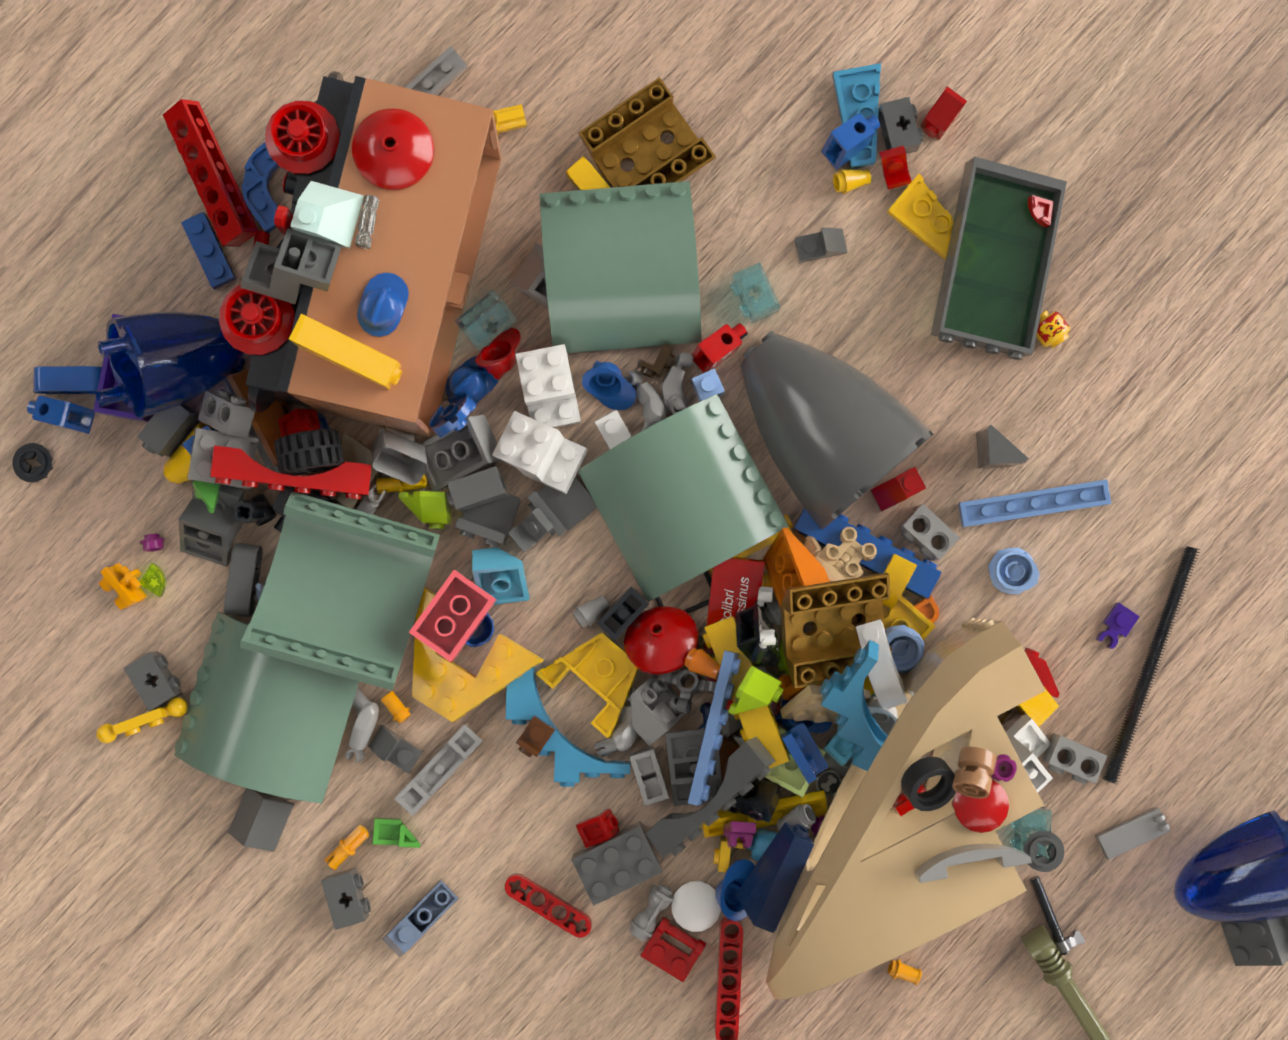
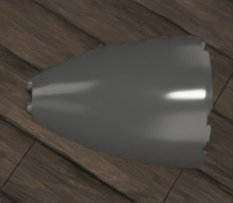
[741,331,934,530]

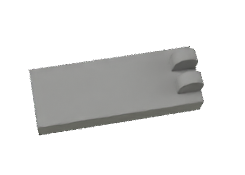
[405,46,468,95]
[1095,807,1170,860]

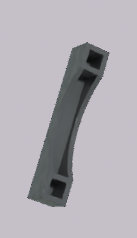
[645,737,776,858]

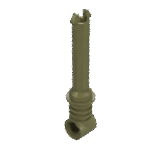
[1021,924,1111,1040]

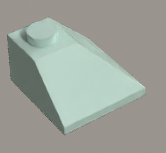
[291,181,364,249]

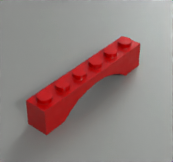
[209,445,372,500]

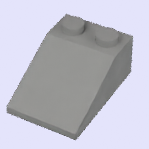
[421,415,501,492]

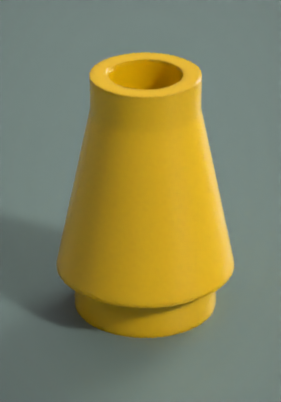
[833,169,871,194]

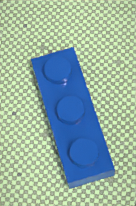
[181,212,236,290]

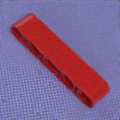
[714,916,743,1040]

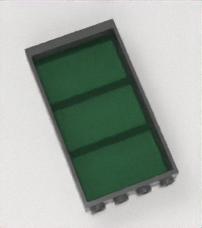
[931,157,1067,360]

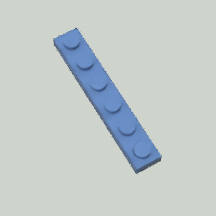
[958,479,1111,527]
[688,651,741,806]

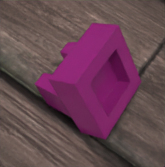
[724,821,756,848]

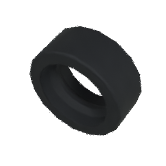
[901,757,956,811]

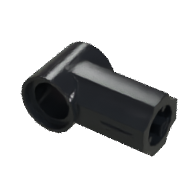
[233,494,277,526]

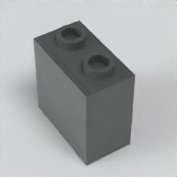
[137,397,201,457]
[446,466,509,513]

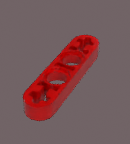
[505,873,592,938]

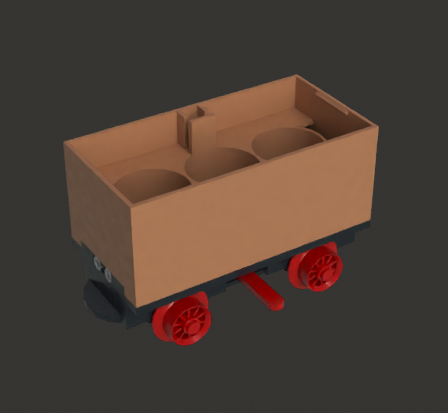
[219,71,502,438]

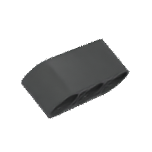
[224,543,263,617]

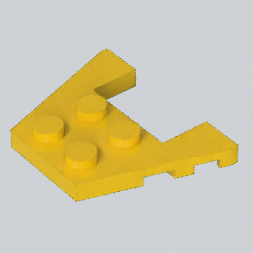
[536,633,639,739]

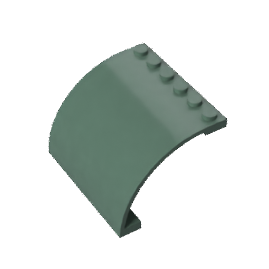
[540,181,702,353]
[578,394,789,602]
[240,491,440,691]
[174,612,359,803]

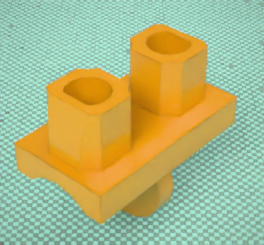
[98,563,148,610]

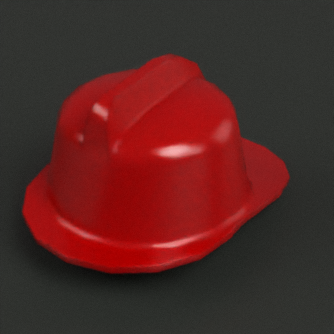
[475,327,521,380]

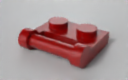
[640,916,706,983]

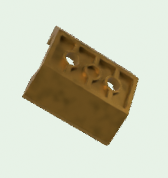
[578,77,716,188]
[781,573,892,688]

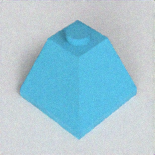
[472,547,530,605]

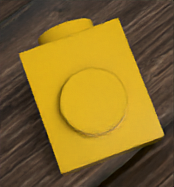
[713,837,746,872]

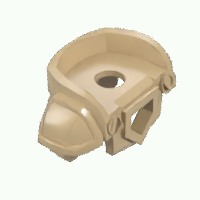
[803,527,877,582]

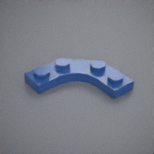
[242,142,279,233]

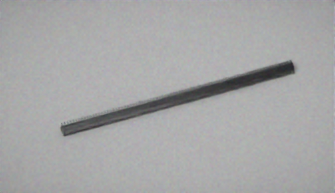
[1103,546,1200,785]

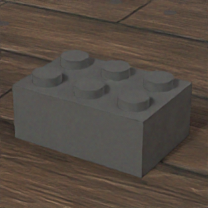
[571,822,662,906]

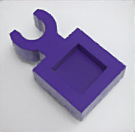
[1096,603,1139,649]

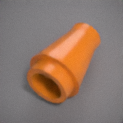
[685,648,721,680]

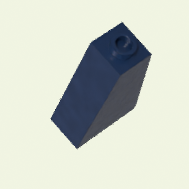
[736,822,814,933]

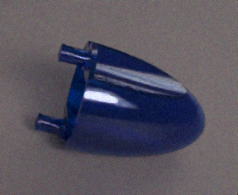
[95,312,244,418]
[1174,810,1288,923]

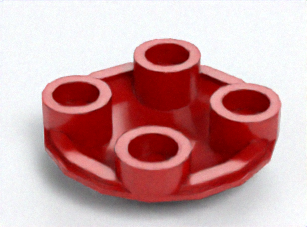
[952,779,1009,833]

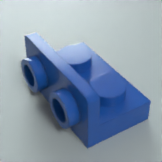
[781,723,828,784]

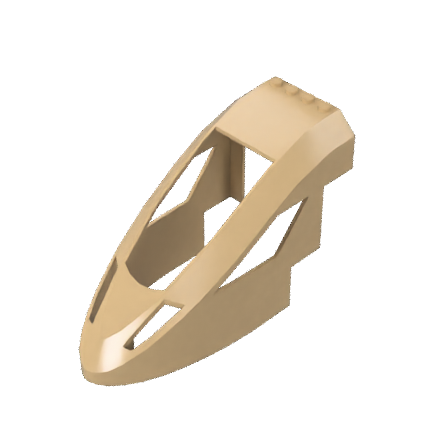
[766,617,1046,1000]

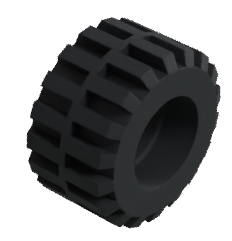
[274,429,344,475]

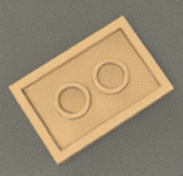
[780,685,871,724]

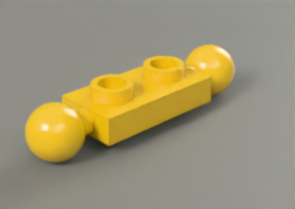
[96,697,188,744]

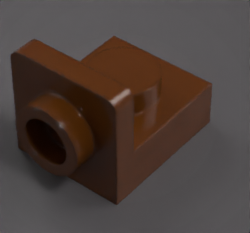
[516,715,555,757]

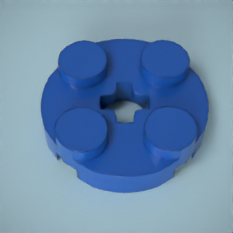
[429,392,476,438]

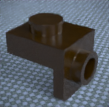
[638,343,675,378]

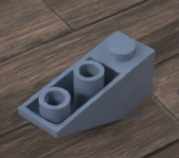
[382,880,459,957]

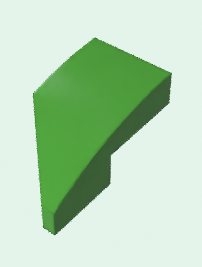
[193,480,221,513]
[372,817,420,848]

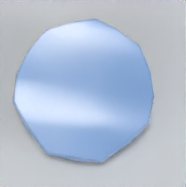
[988,547,1039,594]
[885,625,924,673]

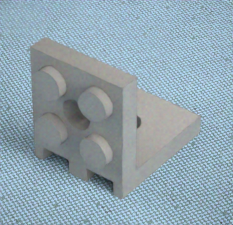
[187,428,259,490]

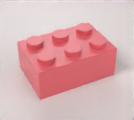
[409,570,497,662]

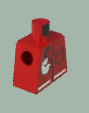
[692,323,748,373]

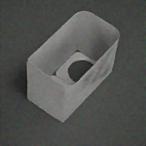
[371,428,428,485]

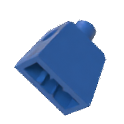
[821,113,880,170]
[27,396,95,434]

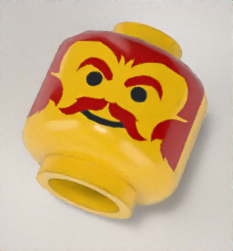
[1036,311,1070,349]

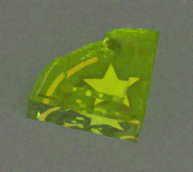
[140,563,166,597]

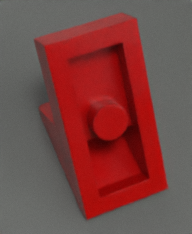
[870,467,927,512]

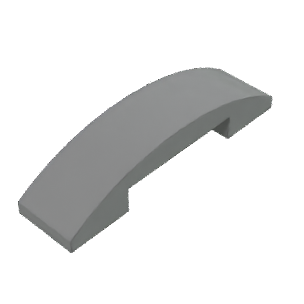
[395,724,483,816]
[914,844,1032,883]

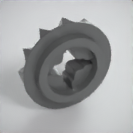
[1023,830,1064,872]

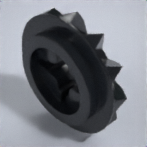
[12,443,54,482]

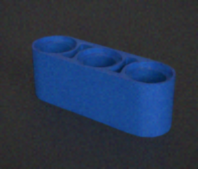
[33,366,102,394]

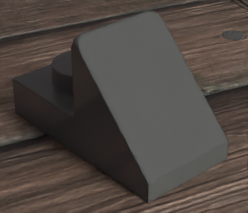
[794,227,847,263]
[508,508,554,552]
[368,725,424,774]

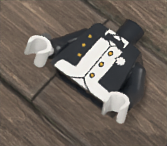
[736,587,781,667]

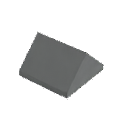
[976,425,1029,468]
[228,788,294,852]

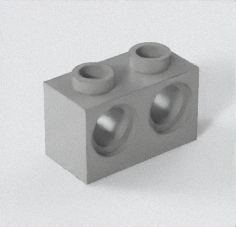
[198,389,255,438]
[899,504,960,560]
[1042,733,1107,785]
[629,746,669,806]

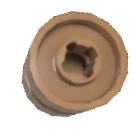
[952,746,997,799]

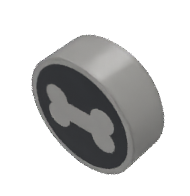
[815,770,841,796]

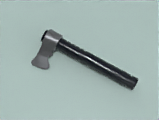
[1030,876,1085,955]

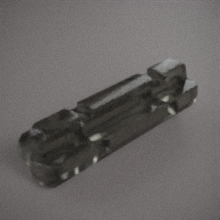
[355,195,379,249]

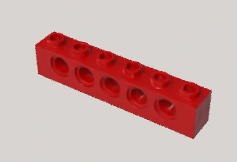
[162,99,259,247]

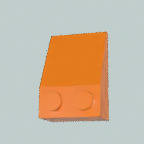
[762,527,831,609]

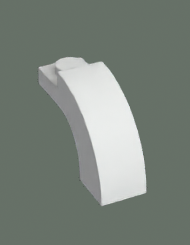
[856,619,908,709]

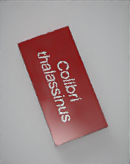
[703,557,765,654]

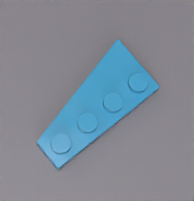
[832,63,881,170]

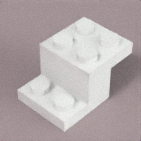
[516,344,581,428]
[492,411,588,494]
[1006,713,1053,793]

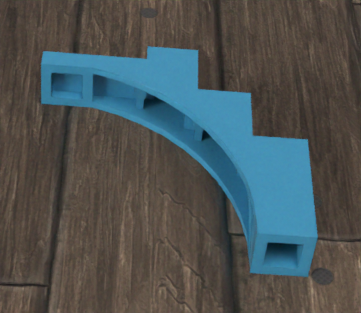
[820,640,888,771]
[506,666,631,787]

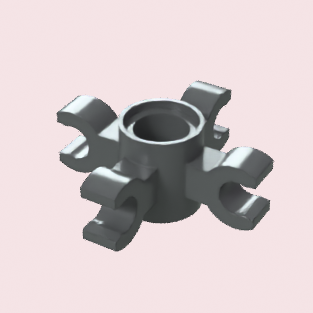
[658,667,717,714]

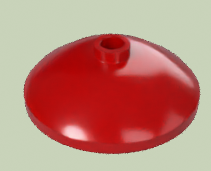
[352,108,434,190]
[624,606,699,674]

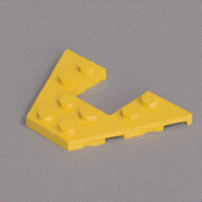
[412,587,544,722]

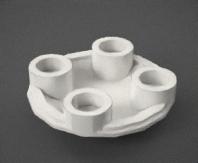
[671,880,721,932]

